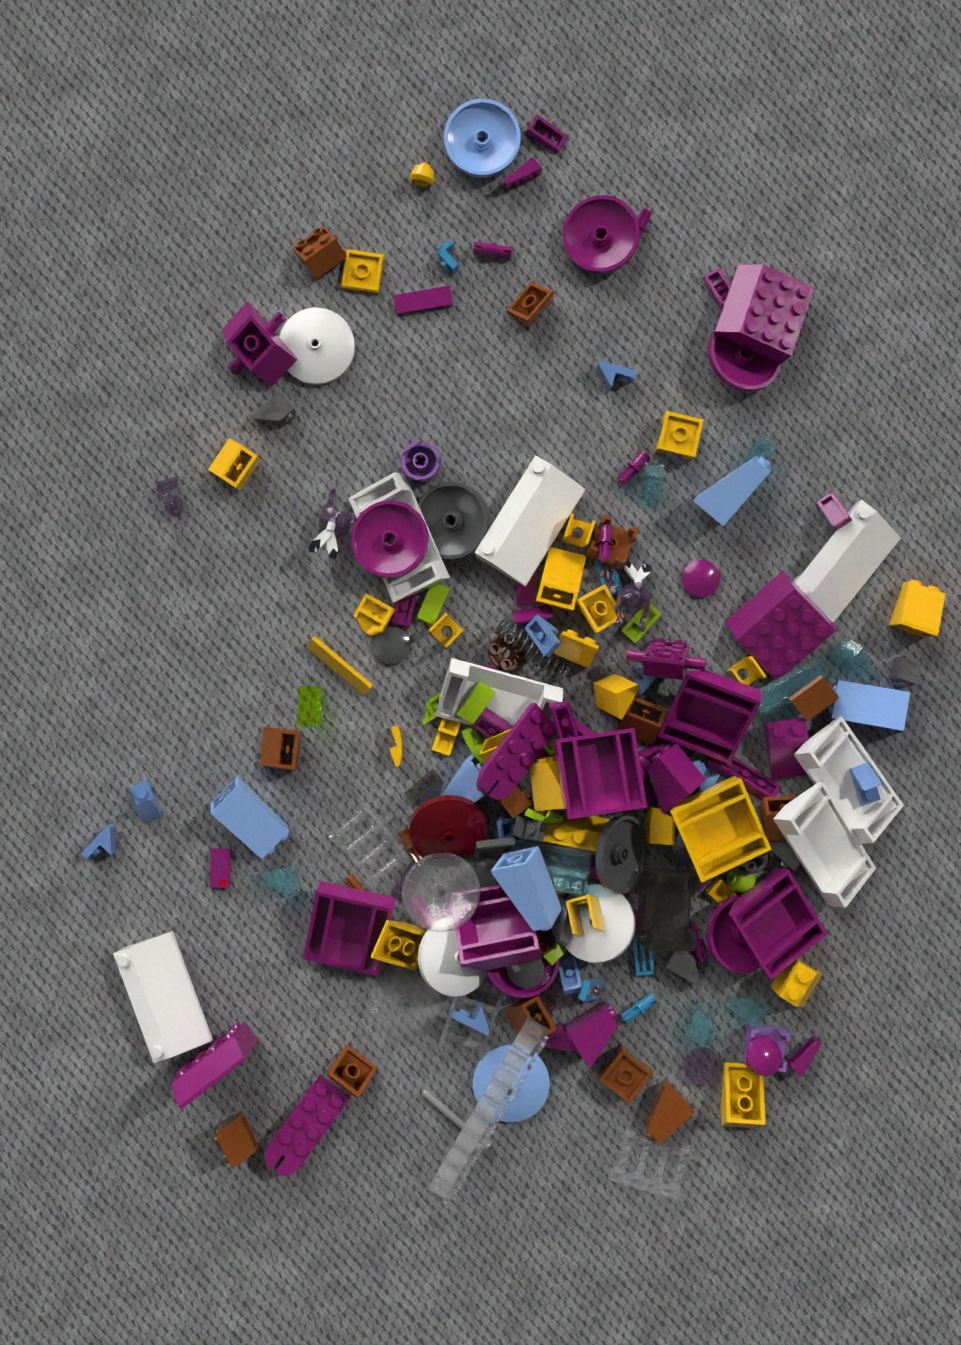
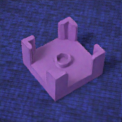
[743,1024,790,1072]

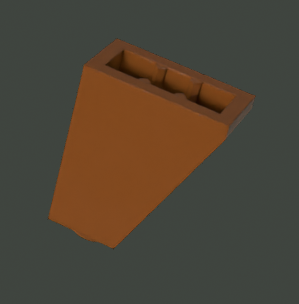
[645,1079,695,1144]

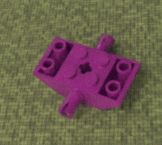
[223,302,298,386]
[626,638,706,680]

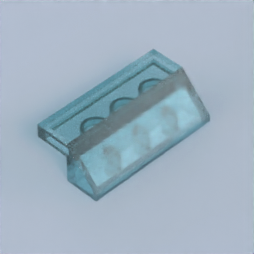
[758,656,831,722]
[514,839,592,896]

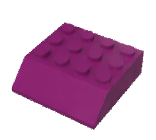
[714,264,814,364]
[725,570,837,682]
[658,670,762,764]
[553,728,647,819]
[729,868,828,980]
[303,881,396,976]
[450,884,542,971]
[171,1022,259,1109]

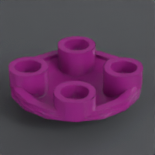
[682,559,720,597]
[746,1036,782,1076]

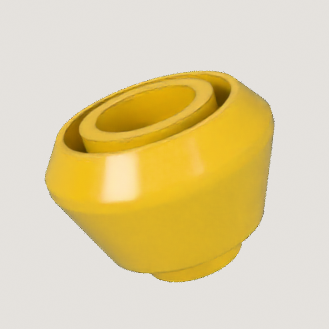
[409,162,435,188]

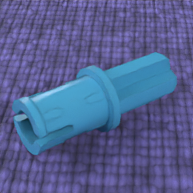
[621,992,658,1023]

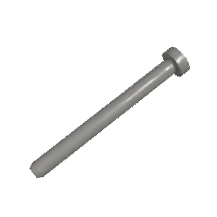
[421,1090,492,1153]

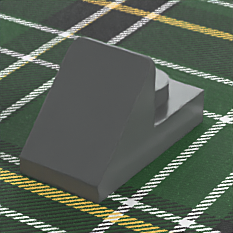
[512,816,547,842]

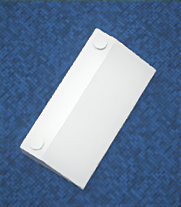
[475,455,586,587]
[348,472,450,603]
[793,500,901,623]
[435,658,563,726]
[794,716,904,844]
[773,781,876,908]
[113,931,213,1063]

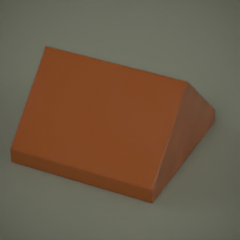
[506,282,555,330]
[789,675,839,721]
[326,1045,378,1099]

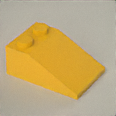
[371,920,426,971]
[721,1062,766,1128]

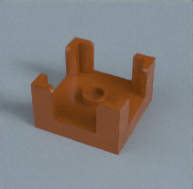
[585,515,639,570]
[597,1044,653,1104]

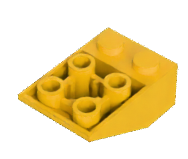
[535,547,587,612]

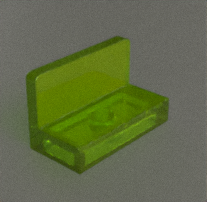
[298,686,323,725]

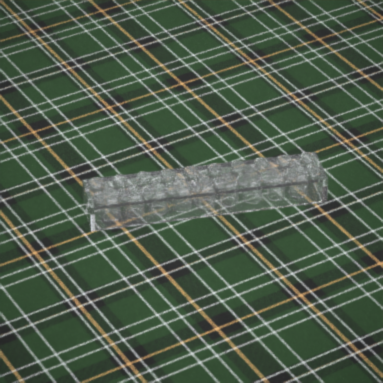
[426,1017,548,1205]

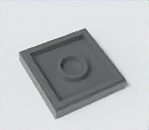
[475,837,516,860]

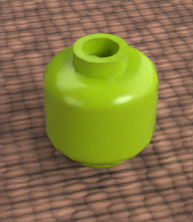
[727,869,757,894]

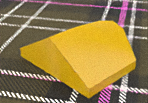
[353,593,395,636]
[645,807,675,845]

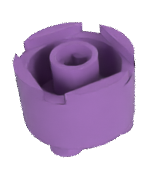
[401,442,440,484]

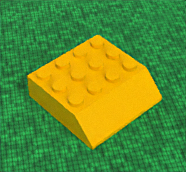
[670,776,772,883]

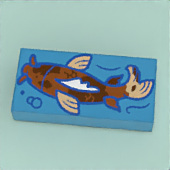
[594,560,624,595]
[578,979,605,1002]

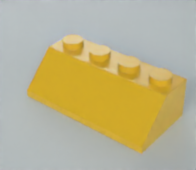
[527,808,609,855]

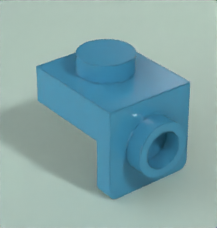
[437,240,459,274]

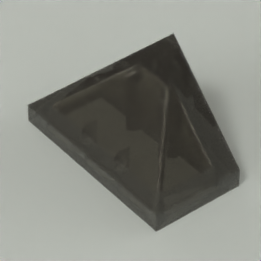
[404,769,443,806]

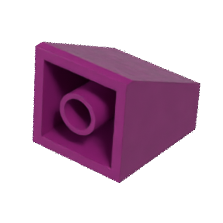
[647,743,706,813]
[565,1001,618,1067]

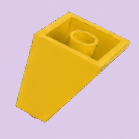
[889,579,946,638]
[530,756,565,811]
[770,959,823,1007]

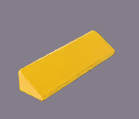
[307,637,373,696]

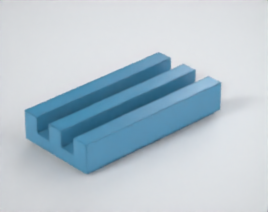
[632,935,655,976]

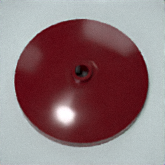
[409,795,487,863]

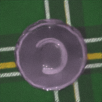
[683,1047,722,1086]

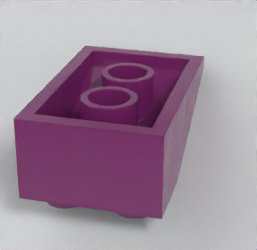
[762,717,808,780]

